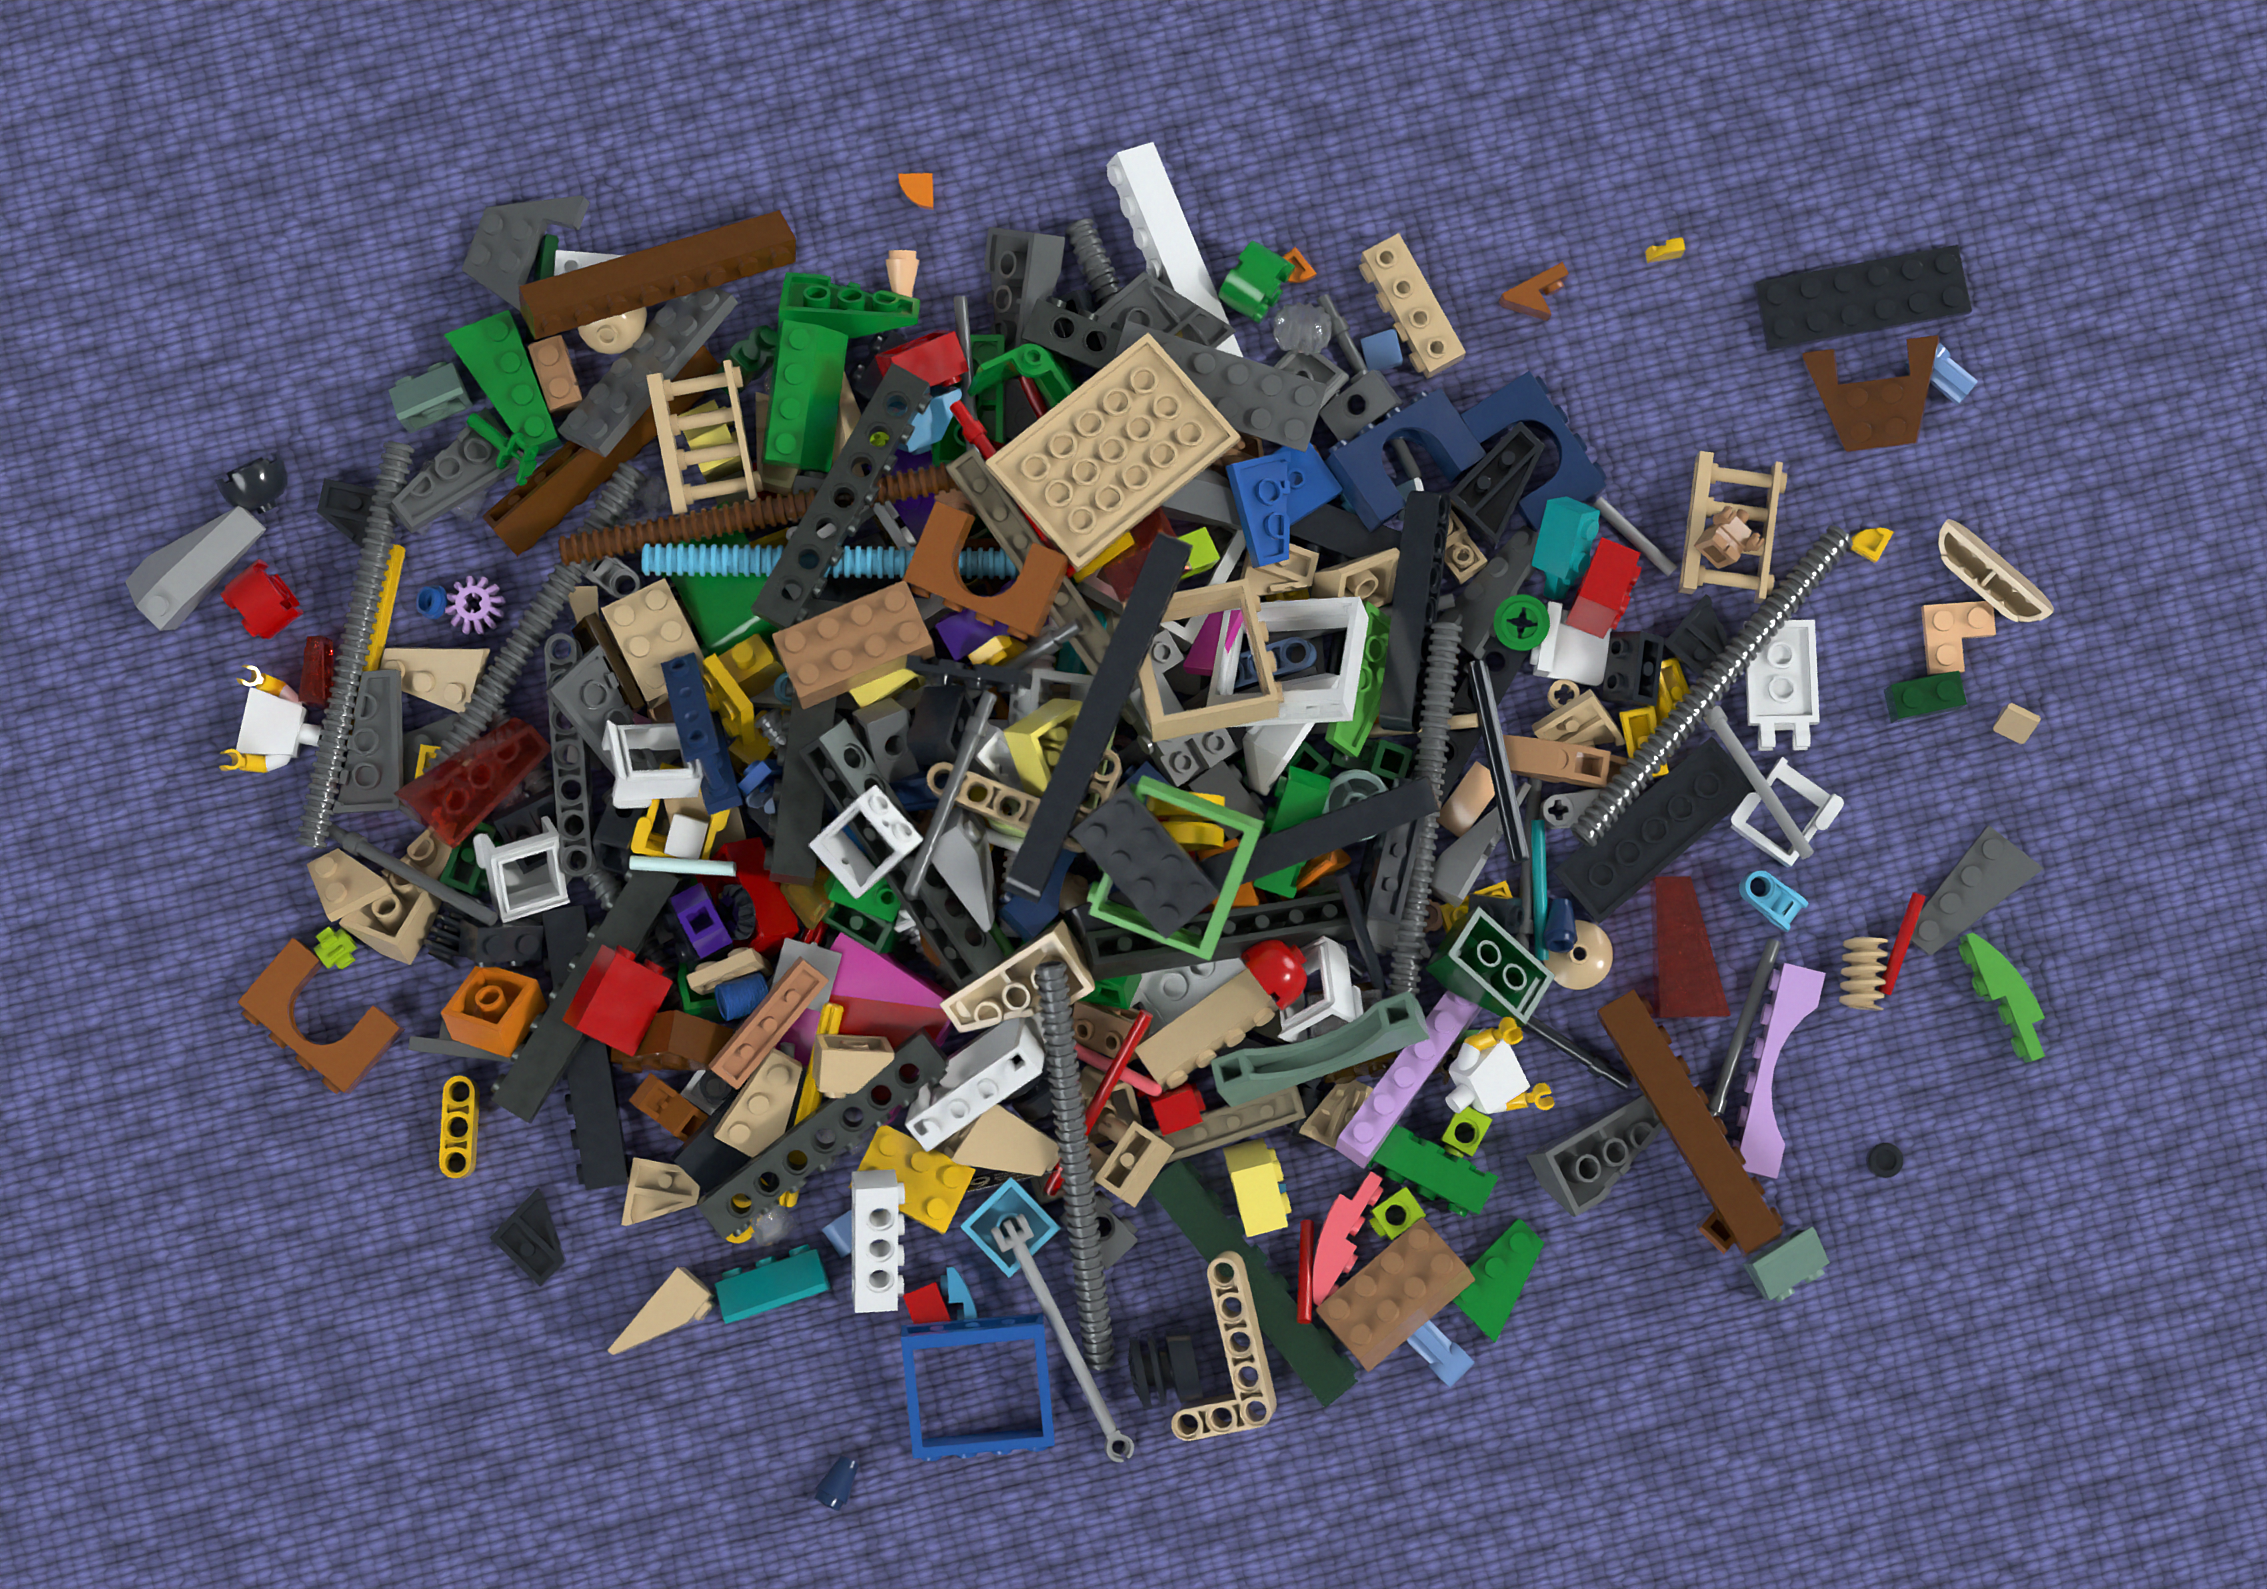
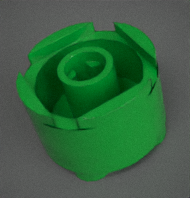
[1218,240,1295,324]

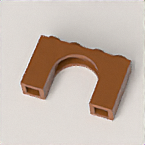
[903,501,1070,640]
[238,937,405,1094]

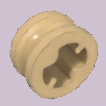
[1547,679,1580,710]

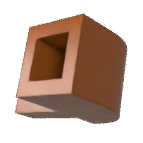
[629,1073,709,1142]

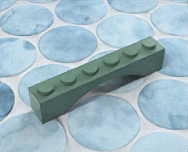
[1210,991,1430,1107]

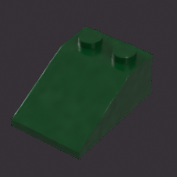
[1425,906,1555,1027]

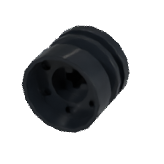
[1128,1325,1203,1411]

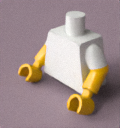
[219,664,324,773]
[1445,1017,1555,1114]

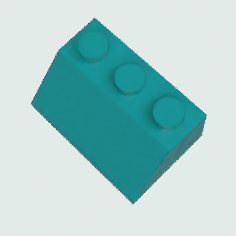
[715,1244,832,1324]

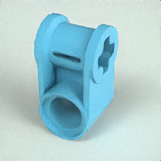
[1739,871,1809,932]

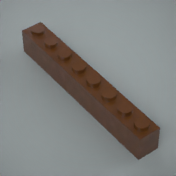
[519,210,796,340]
[482,345,719,557]
[1597,989,1784,1258]

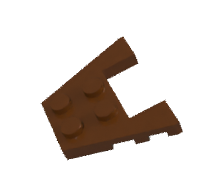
[1802,335,1940,452]

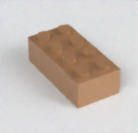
[772,580,935,710]
[1315,1217,1475,1372]

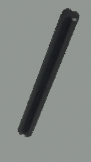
[1467,659,1529,864]

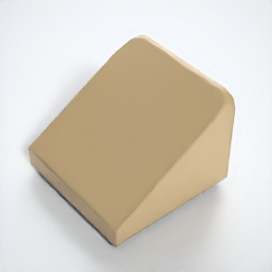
[1993,703,2041,744]

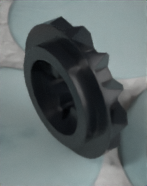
[716,883,756,940]

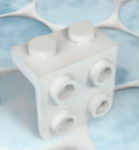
[1529,601,1612,686]

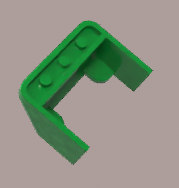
[967,344,1081,408]

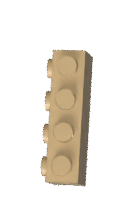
[1359,233,1466,379]
[1135,967,1279,1091]

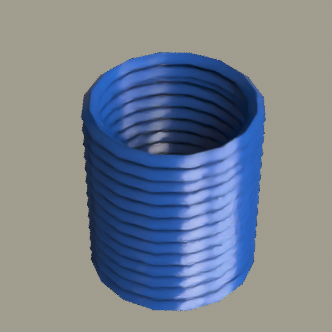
[715,972,769,1021]

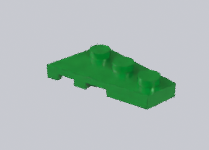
[1452,1218,1544,1343]

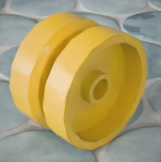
[1147,793,1225,851]

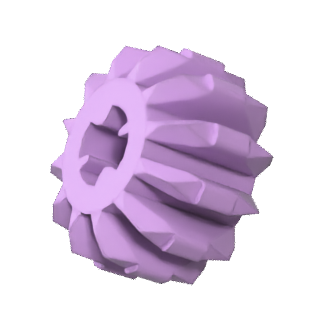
[445,576,505,635]

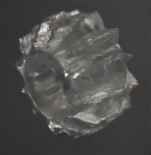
[1273,301,1332,356]

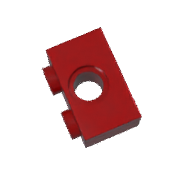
[1147,1080,1206,1136]

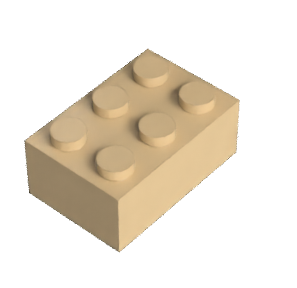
[601,578,705,709]

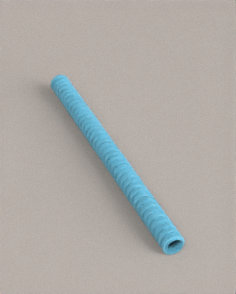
[642,544,1020,580]

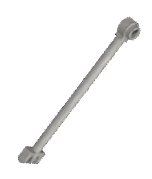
[991,1213,1134,1462]

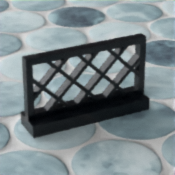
[1355,777,1425,924]

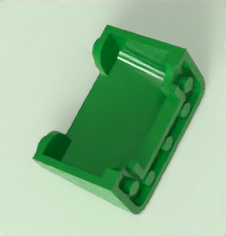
[661,501,782,658]

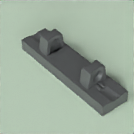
[408,1020,528,1063]

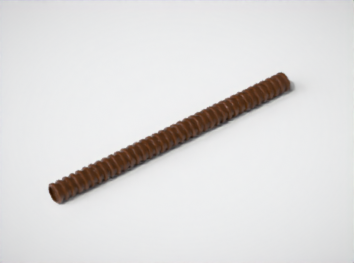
[558,460,961,567]

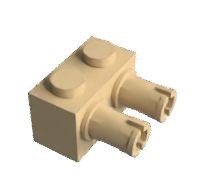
[1086,1113,1174,1208]

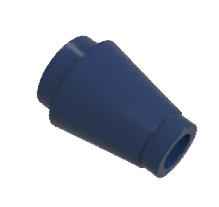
[1543,898,1578,953]
[814,1455,859,1512]

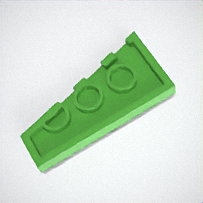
[1325,601,1391,757]

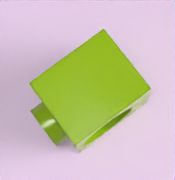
[1177,527,1220,581]
[1439,1106,1493,1158]
[1369,1187,1426,1240]

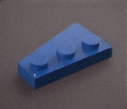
[1226,450,1291,569]
[738,758,783,805]

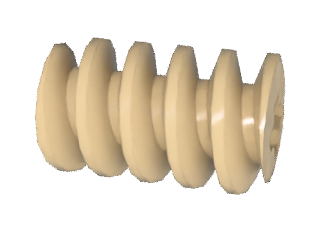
[1839,937,1889,1011]

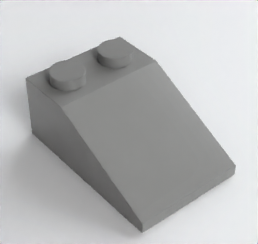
[931,806,999,932]

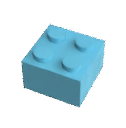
[960,1177,1061,1278]

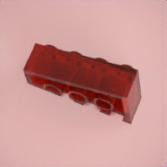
[393,717,552,849]
[1650,876,1731,1020]

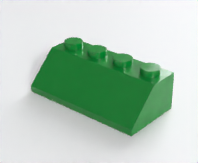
[761,320,848,473]

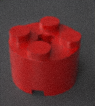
[220,559,304,640]

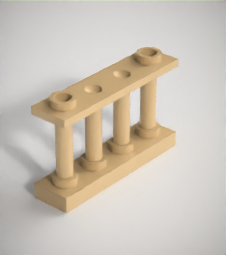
[646,360,763,515]
[1678,451,1787,604]

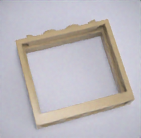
[1122,579,1284,742]

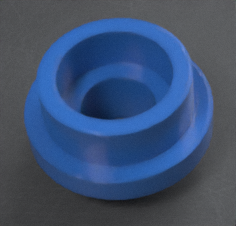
[416,584,448,620]

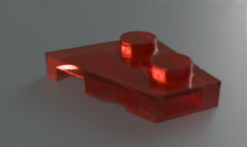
[298,635,334,710]

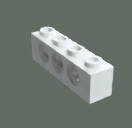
[852,1169,905,1313]

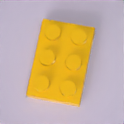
[849,1125,976,1235]

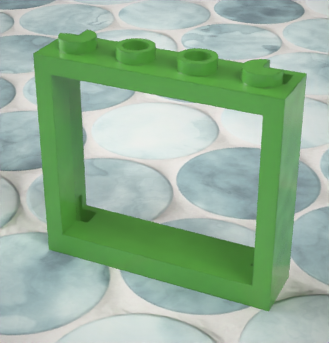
[1087,775,1264,961]

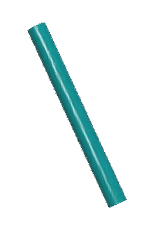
[1531,820,1549,960]

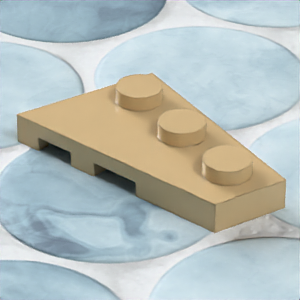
[379,647,490,713]
[713,1048,802,1158]

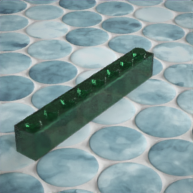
[1148,1159,1358,1408]

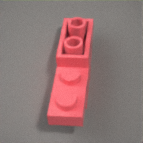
[1312,1171,1384,1307]

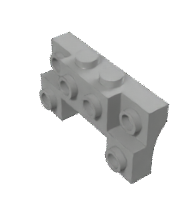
[1121,629,1238,788]

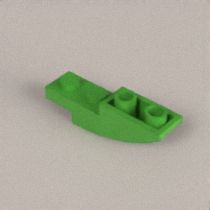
[1958,932,2045,1063]

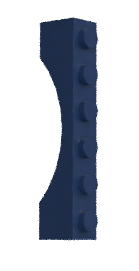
[996,761,1171,943]

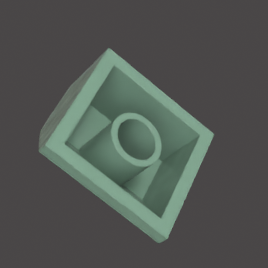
[389,362,474,434]
[1742,1226,1830,1303]

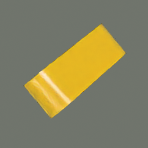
[439,1076,480,1179]

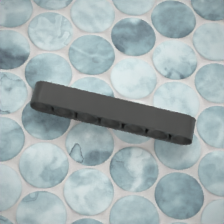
[544,633,597,877]

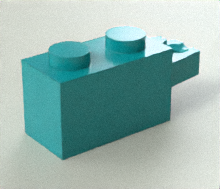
[1531,497,1601,600]

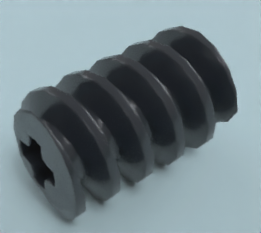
[422,890,492,970]

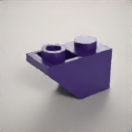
[670,882,732,958]

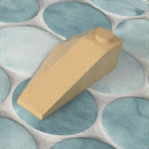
[339,821,460,965]
[940,920,1095,1033]

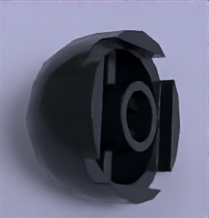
[215,451,288,514]

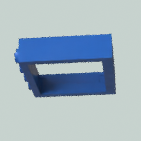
[901,1313,1055,1461]

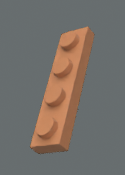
[708,956,829,1090]

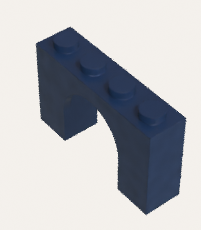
[1460,370,1607,533]
[1324,388,1487,533]

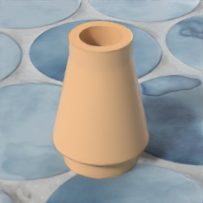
[885,250,919,297]

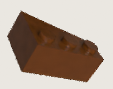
[609,1010,734,1074]

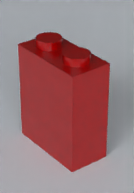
[562,944,673,1057]

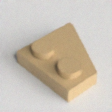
[1240,543,1319,596]
[621,1158,701,1226]

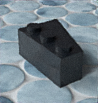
[1448,422,1545,550]

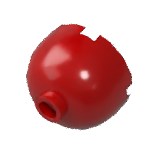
[1240,939,1307,1011]

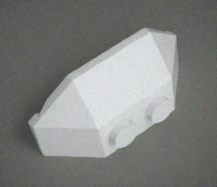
[1242,673,1340,796]

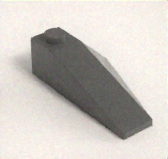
[984,227,1065,353]
[1150,468,1242,530]
[1526,1094,1664,1217]

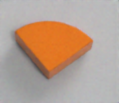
[898,173,934,210]
[1282,247,1316,283]

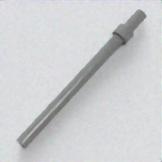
[1702,706,1814,859]

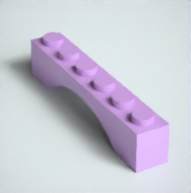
[1730,963,1826,1179]
[1335,990,1482,1169]

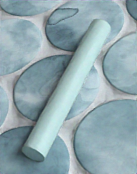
[629,856,737,876]

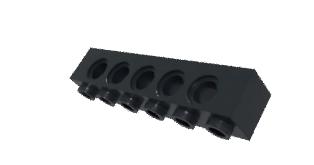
[1408,634,1530,812]

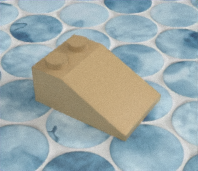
[607,1267,716,1355]

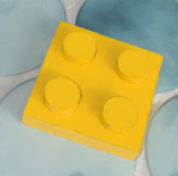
[701,653,756,746]

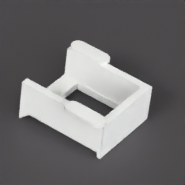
[602,720,703,808]
[1730,757,1844,868]
[473,816,570,923]
[1277,936,1363,1044]

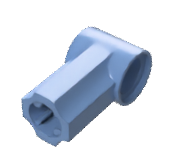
[1904,343,1978,405]
[1406,1320,1475,1388]

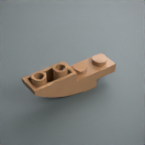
[1503,735,1628,791]

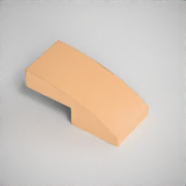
[1436,761,1495,838]

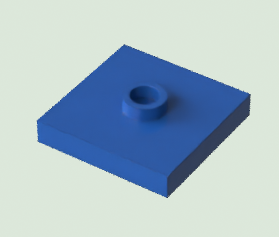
[1271,441,1343,526]

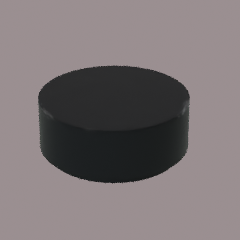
[1866,1143,1903,1178]

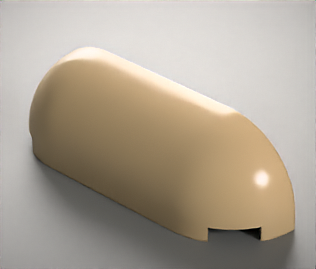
[1938,519,2054,622]

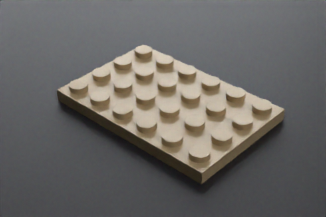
[985,333,1241,572]

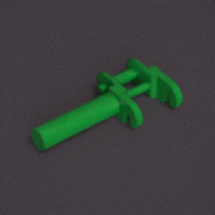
[466,413,539,486]

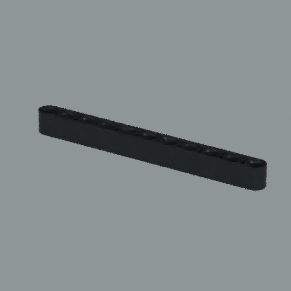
[1004,531,1193,904]
[1064,776,1441,944]

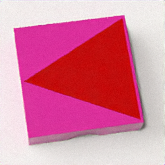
[775,932,954,1126]

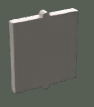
[770,937,842,1012]

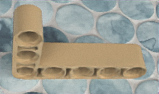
[927,749,1122,853]
[1171,1251,1277,1441]

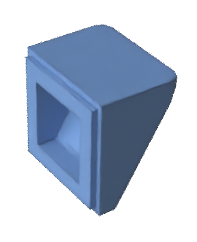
[1360,329,1403,371]

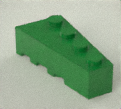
[444,310,563,455]
[1367,1124,1499,1218]

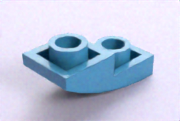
[941,1267,978,1320]

